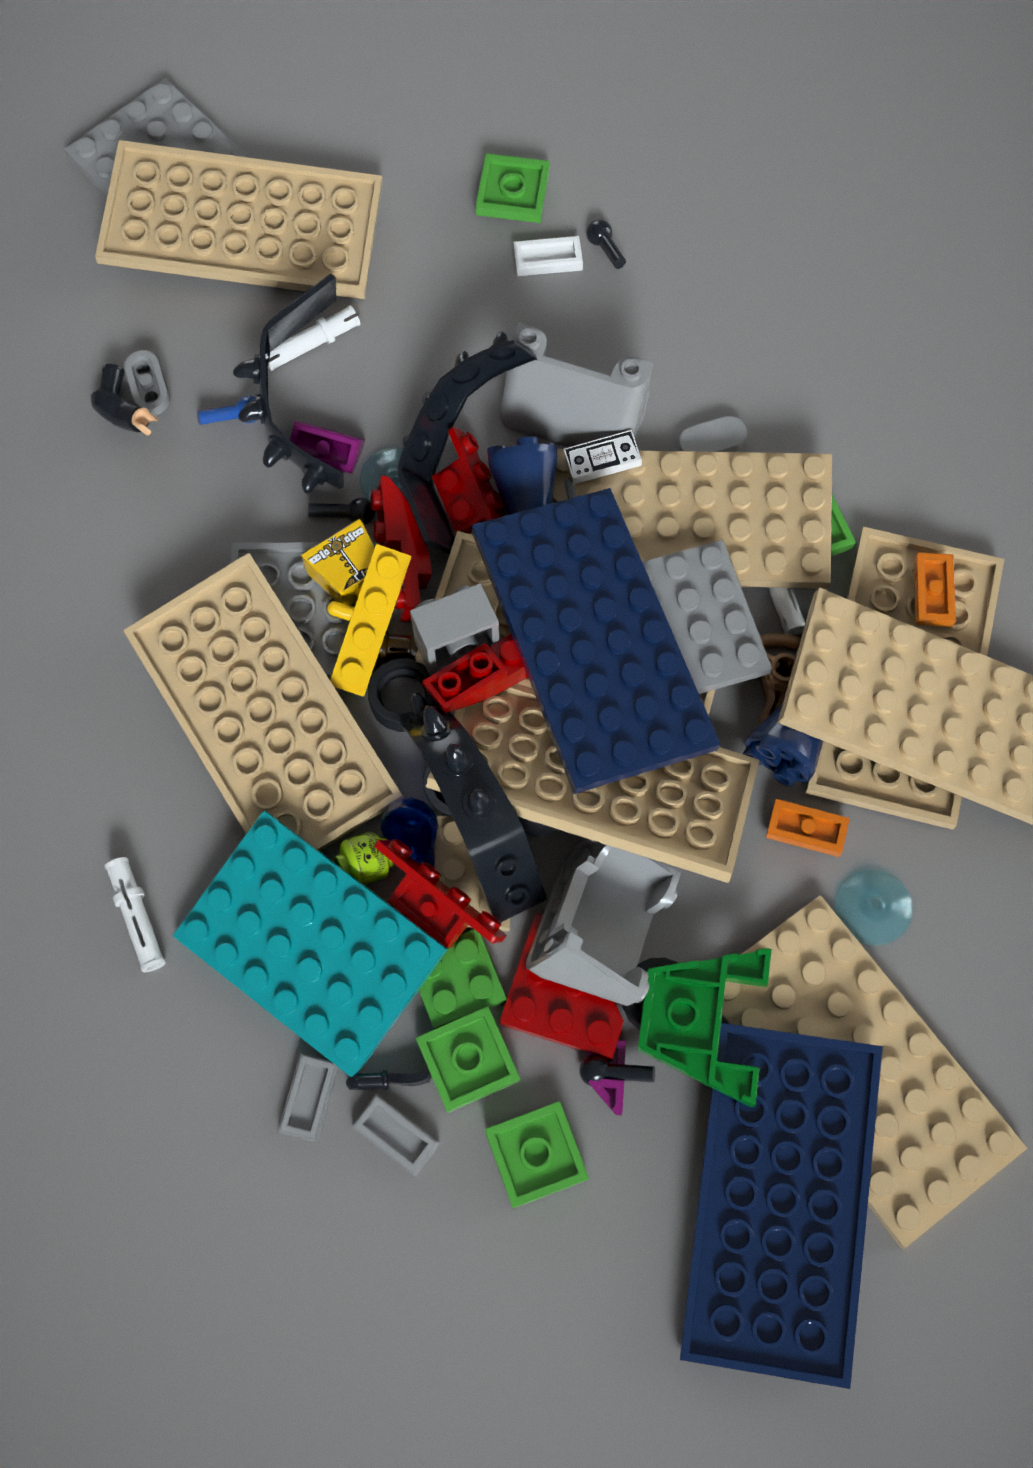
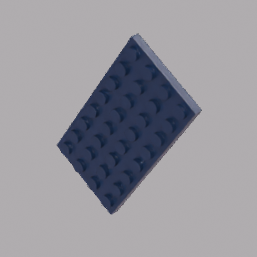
[472,488,720,794]
[680,1023,883,1389]

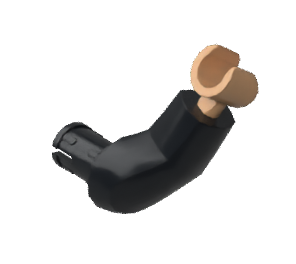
[91,364,159,436]

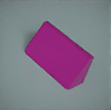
[290,421,365,474]

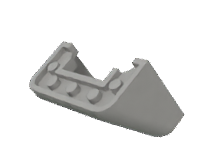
[500,322,654,447]
[526,839,681,1006]

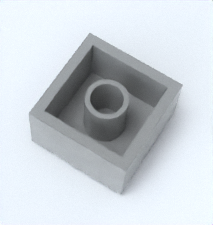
[410,583,500,676]

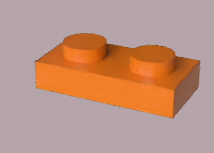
[914,552,956,627]
[765,799,850,857]

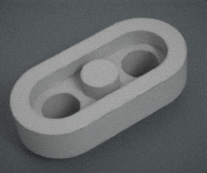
[124,350,170,415]

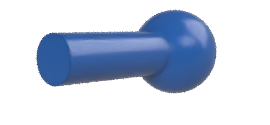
[197,396,257,425]

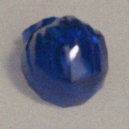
[380,797,438,867]

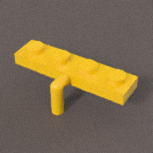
[327,544,412,697]

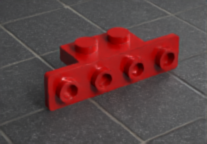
[432,426,505,534]
[374,838,507,949]

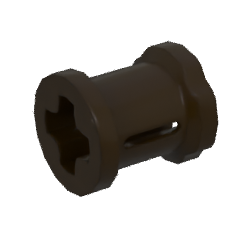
[380,630,418,663]

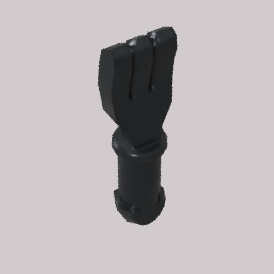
[346,1070,432,1090]

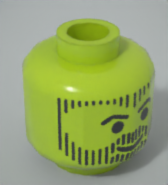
[334,832,394,885]

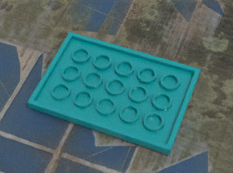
[172,811,449,1077]

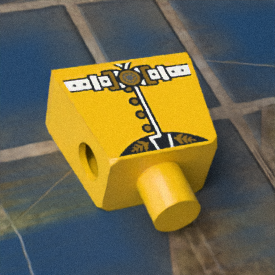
[301,519,375,606]

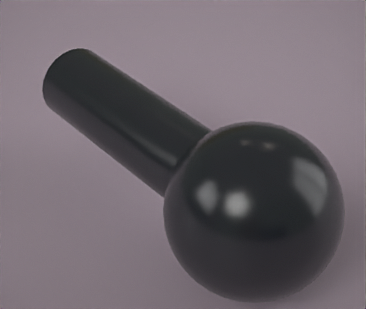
[586,219,626,269]
[308,498,375,525]
[579,1055,655,1086]

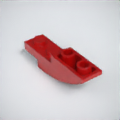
[370,476,432,622]
[422,634,528,713]

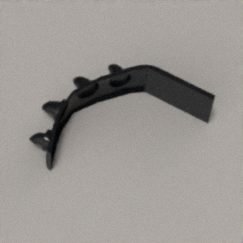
[233,273,344,494]
[398,331,537,555]
[400,692,548,923]

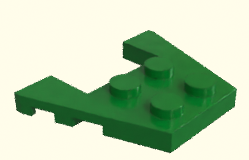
[637,948,772,1107]

